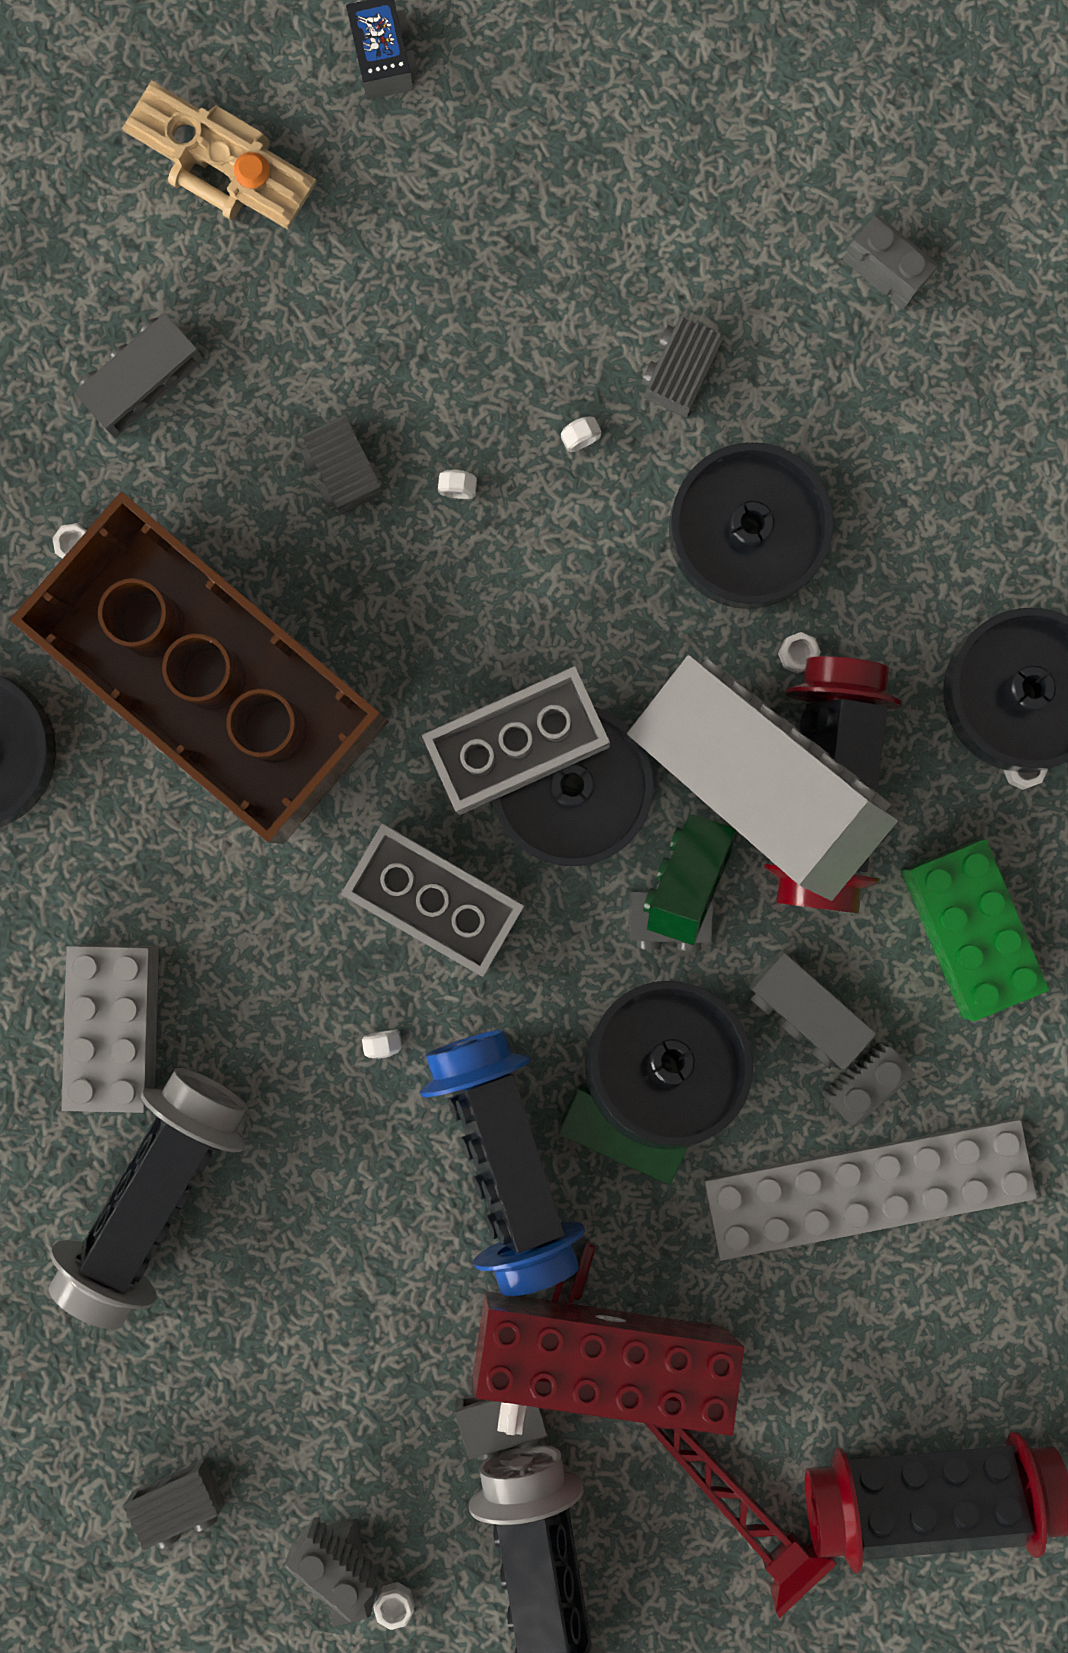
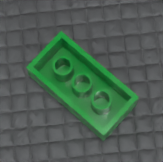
[900,839,1049,1022]

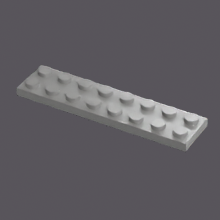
[704,1118,1037,1261]

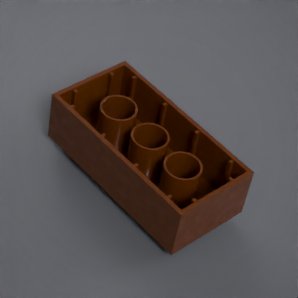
[9,491,389,844]

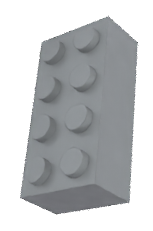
[422,666,610,815]
[340,824,525,977]
[61,944,159,1113]

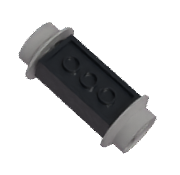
[48,1068,248,1329]
[469,1445,608,1653]

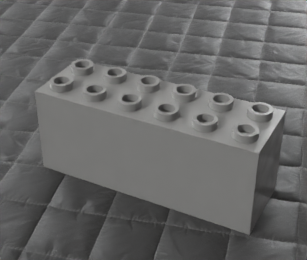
[627,655,898,901]

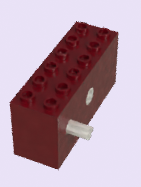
[472,1291,744,1436]

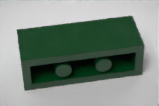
[643,814,736,945]
[558,1085,687,1185]

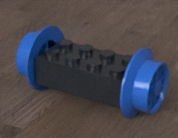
[420,1029,585,1296]

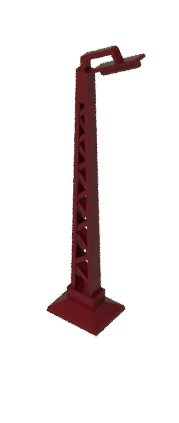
[552,1240,837,1619]

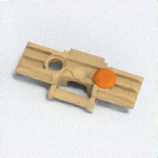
[122,80,317,229]

